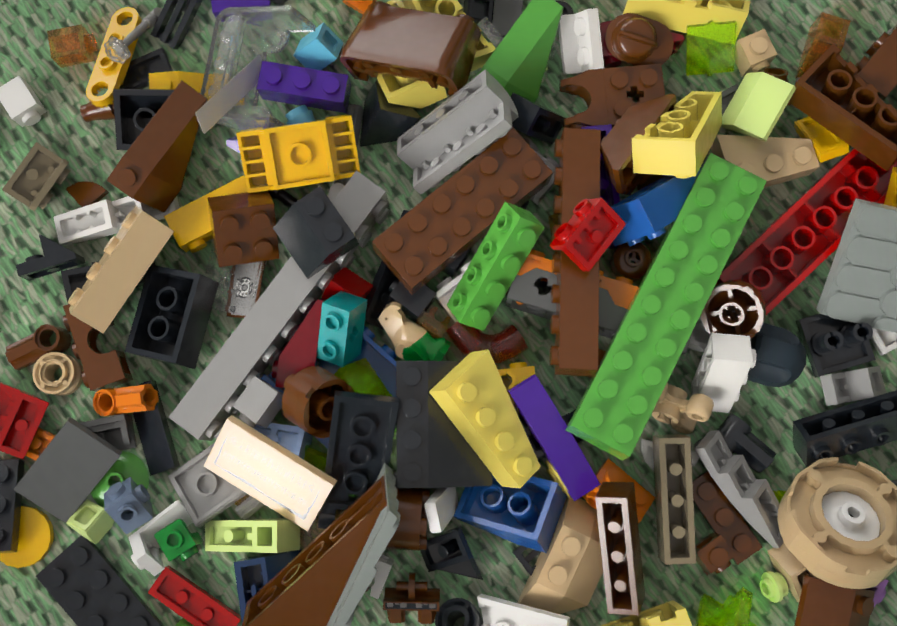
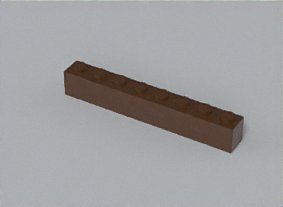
[550,128,601,377]

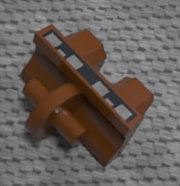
[383,572,440,624]

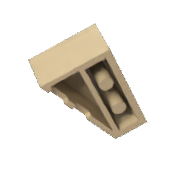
[710,134,820,188]

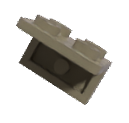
[2,142,71,211]

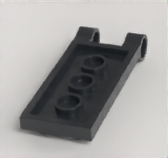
[318,390,399,529]

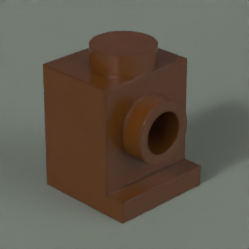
[695,532,736,576]

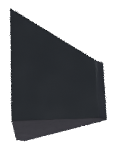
[360,80,421,147]
[420,525,483,580]

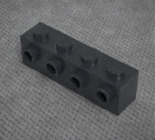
[793,390,897,467]

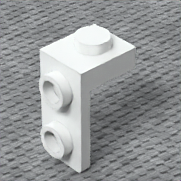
[128,500,193,576]

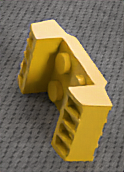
[236,115,361,193]

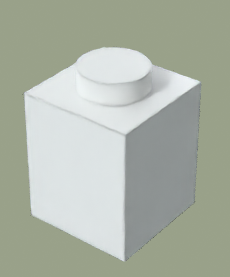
[0,75,47,127]

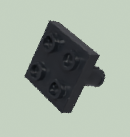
[796,314,876,378]

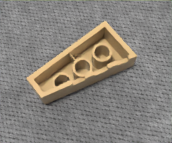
[68,205,174,334]

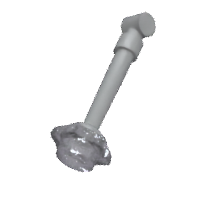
[104,7,162,64]

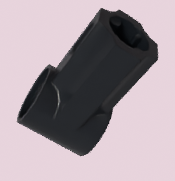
[717,413,776,473]

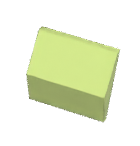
[721,72,796,141]

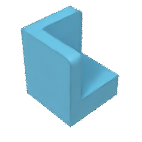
[293,22,343,70]

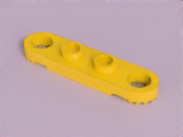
[86,7,142,108]

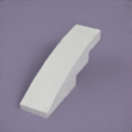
[53,196,180,245]

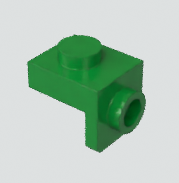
[154,519,204,562]

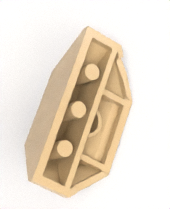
[517,497,603,614]

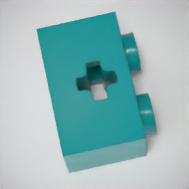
[317,291,367,367]

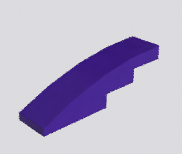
[508,374,601,501]

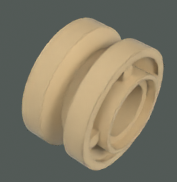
[32,352,83,396]

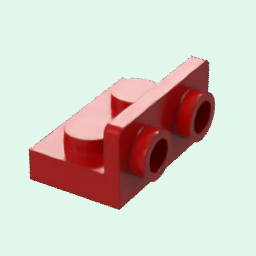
[549,198,626,272]

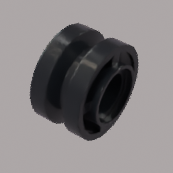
[435,598,483,626]

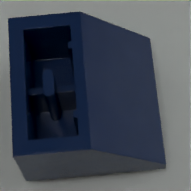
[234,549,302,623]

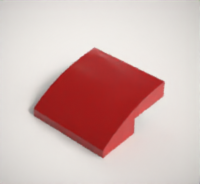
[0,382,49,459]

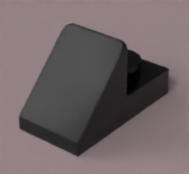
[16,234,85,281]

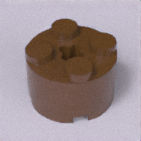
[282,366,354,438]
[385,486,430,551]

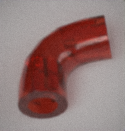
[445,321,528,364]

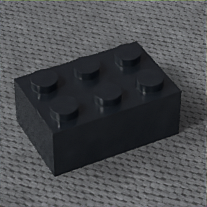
[125,265,219,369]

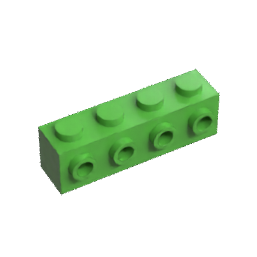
[447,201,545,331]

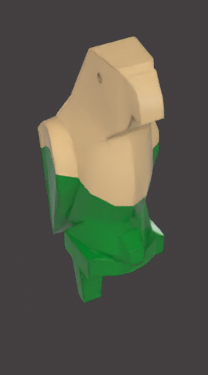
[378,302,451,361]

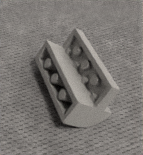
[397,69,519,194]

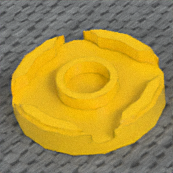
[0,506,54,568]

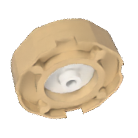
[778,457,897,589]

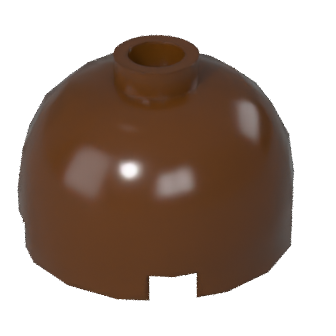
[700,280,766,340]

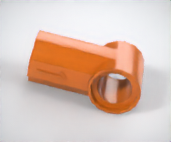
[93,384,159,416]

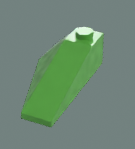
[478,0,564,102]

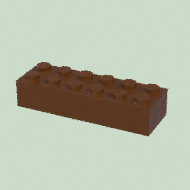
[372,127,553,295]

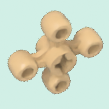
[652,382,714,434]

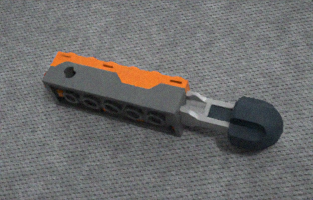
[505,250,806,387]

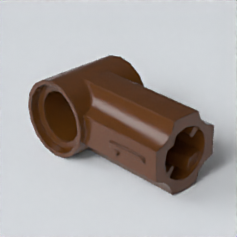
[5,324,72,371]

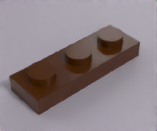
[692,470,763,565]

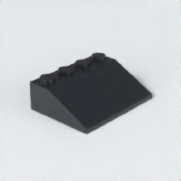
[396,361,492,488]

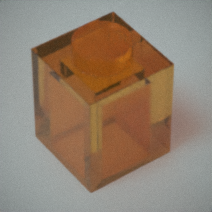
[47,24,97,68]

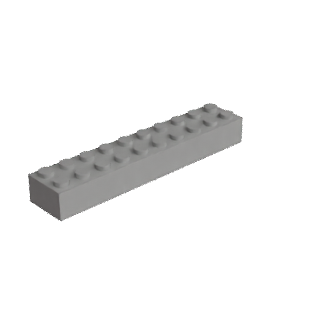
[168,170,390,441]

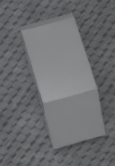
[820,366,886,406]

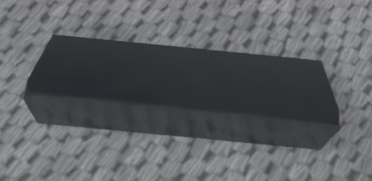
[133,380,180,476]

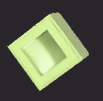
[66,499,114,544]

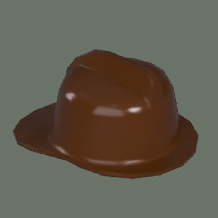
[605,13,674,66]

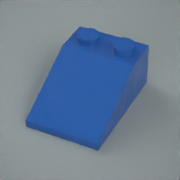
[611,167,701,246]
[454,475,567,553]

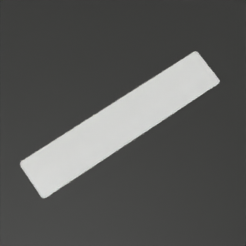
[195,54,262,134]

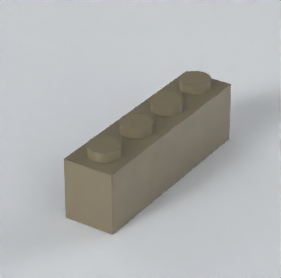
[652,434,696,565]

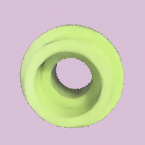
[760,571,788,603]

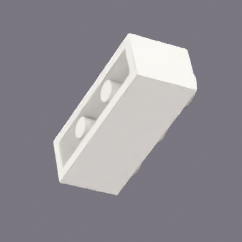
[691,333,756,413]

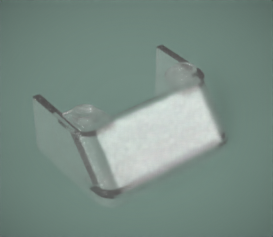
[201,5,316,131]

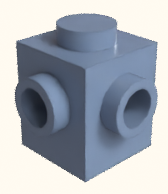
[104,477,153,535]

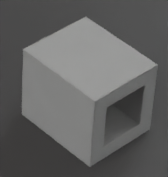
[233,376,283,428]

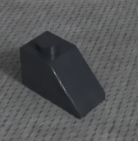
[511,93,565,144]

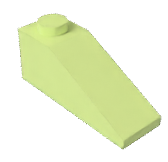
[205,518,300,553]

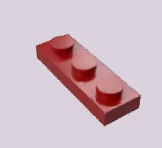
[148,565,241,626]

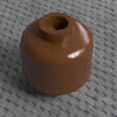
[610,242,652,281]

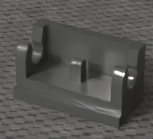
[80,414,137,451]

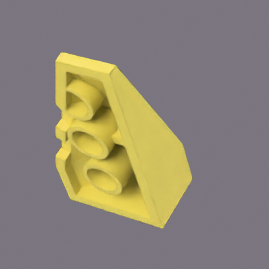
[377,0,447,109]

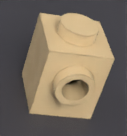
[730,29,777,77]

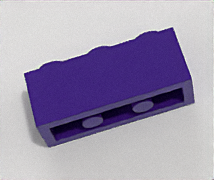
[256,61,352,113]

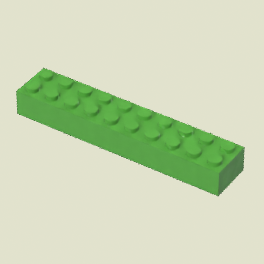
[566,153,767,461]

